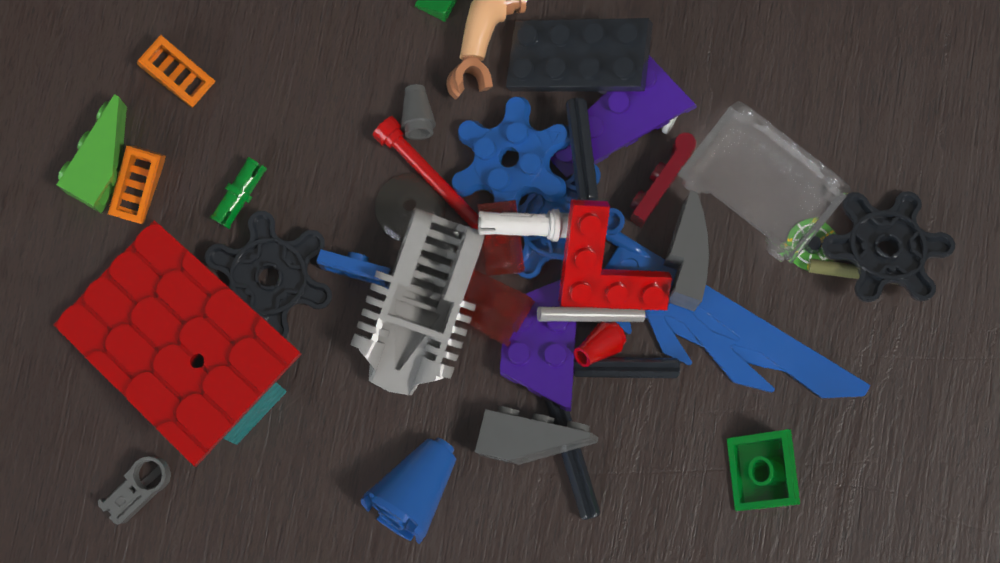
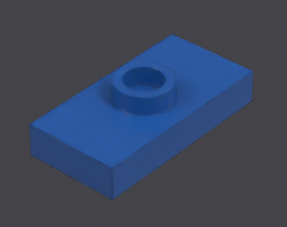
[317,249,392,287]

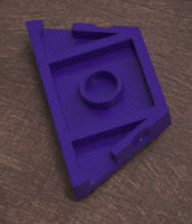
[500,279,577,412]

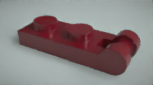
[629,132,696,228]

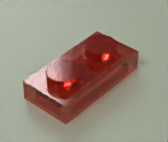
[477,200,525,276]

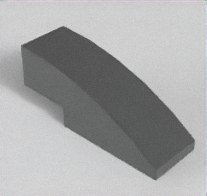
[663,190,709,311]

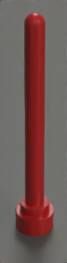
[372,116,502,249]

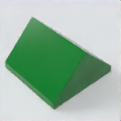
[727,429,800,511]

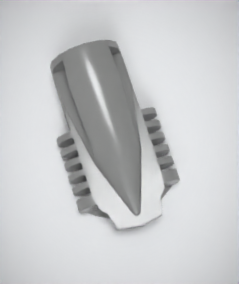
[350,208,485,395]

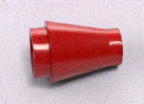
[574,322,626,367]

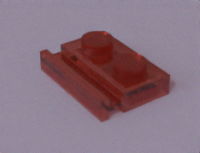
[456,269,535,346]

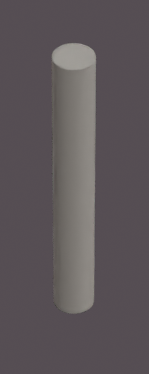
[537,307,645,322]

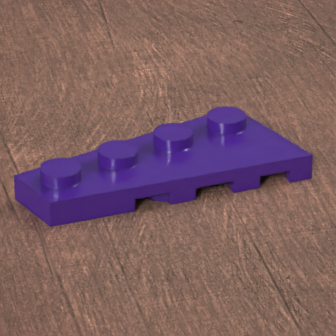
[550,55,697,179]

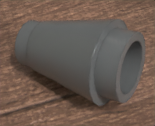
[401,84,436,140]

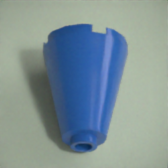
[361,437,457,544]

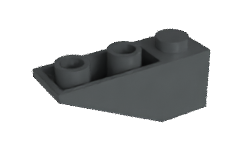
[475,406,599,465]

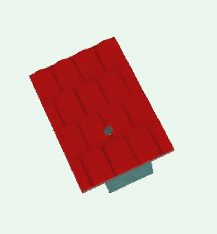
[53,220,302,467]

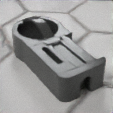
[98,456,171,525]

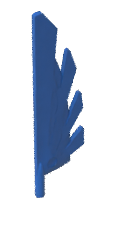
[604,232,870,399]

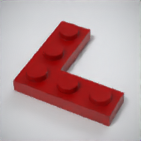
[558,199,672,311]

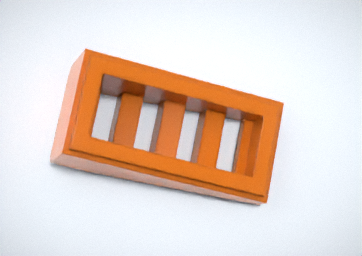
[137,35,216,108]
[108,146,166,224]

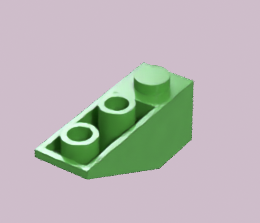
[56,94,127,213]

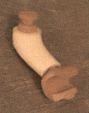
[446,0,526,100]

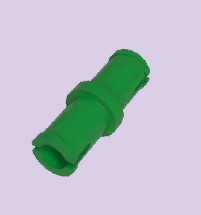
[210,157,267,229]

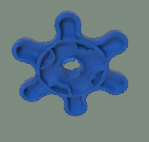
[451,96,571,213]
[515,164,625,279]

